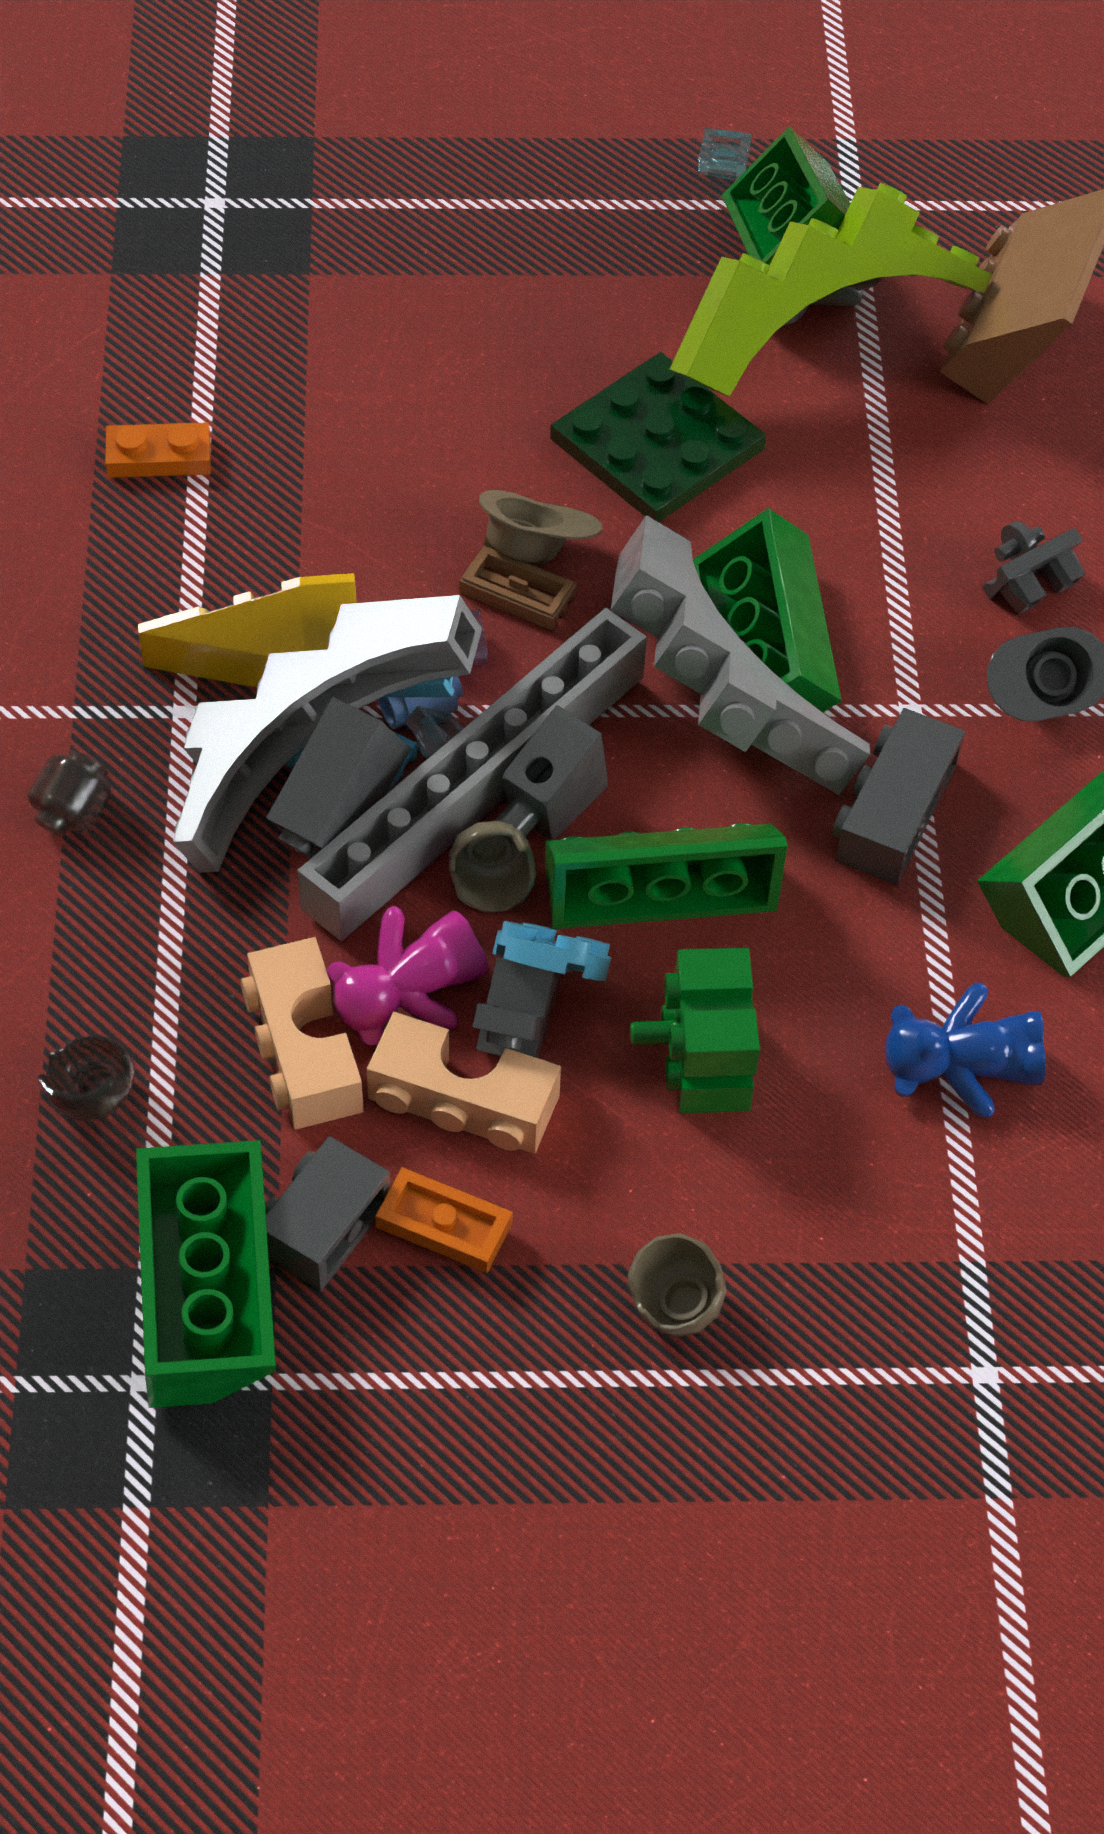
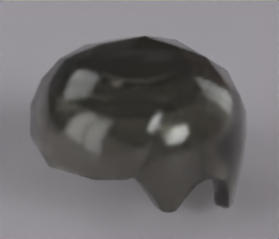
[38,1034,134,1121]

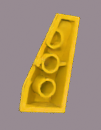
[138,573,357,688]

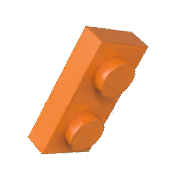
[105,422,211,478]
[375,1167,513,1273]

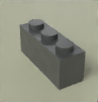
[832,708,965,885]

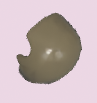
[448,821,536,913]
[627,1233,727,1337]

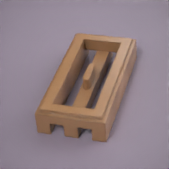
[459,546,578,631]

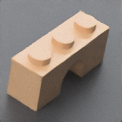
[240,937,364,1130]
[367,1011,561,1154]

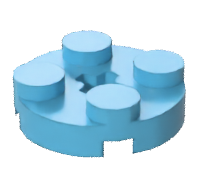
[492,921,611,981]

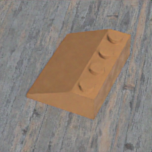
[940,189,1104,404]

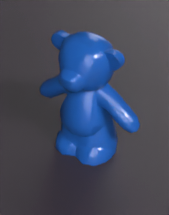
[884,982,1046,1118]

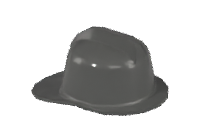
[987,627,1104,721]

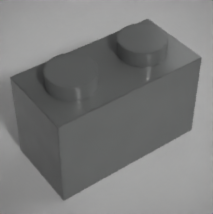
[265,1136,390,1292]

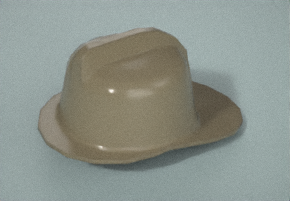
[479,490,602,566]

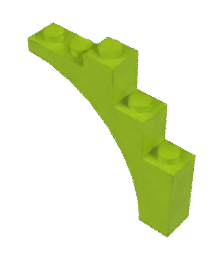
[669,183,993,397]

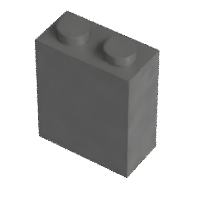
[266,696,411,859]

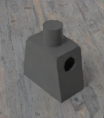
[495,705,608,839]

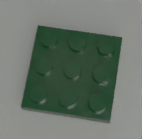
[550,352,766,522]

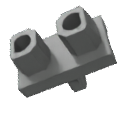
[982,521,1086,615]

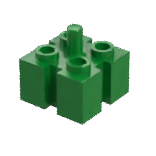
[630,948,760,1114]

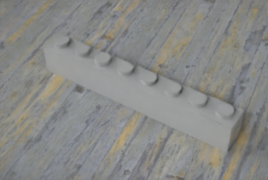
[297,608,647,942]

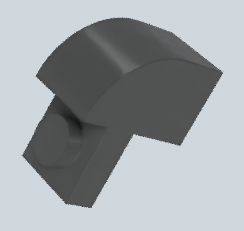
[472,958,561,1058]

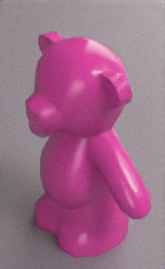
[326,906,489,1046]

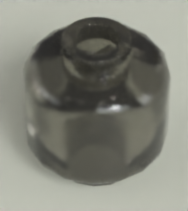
[27,750,112,837]

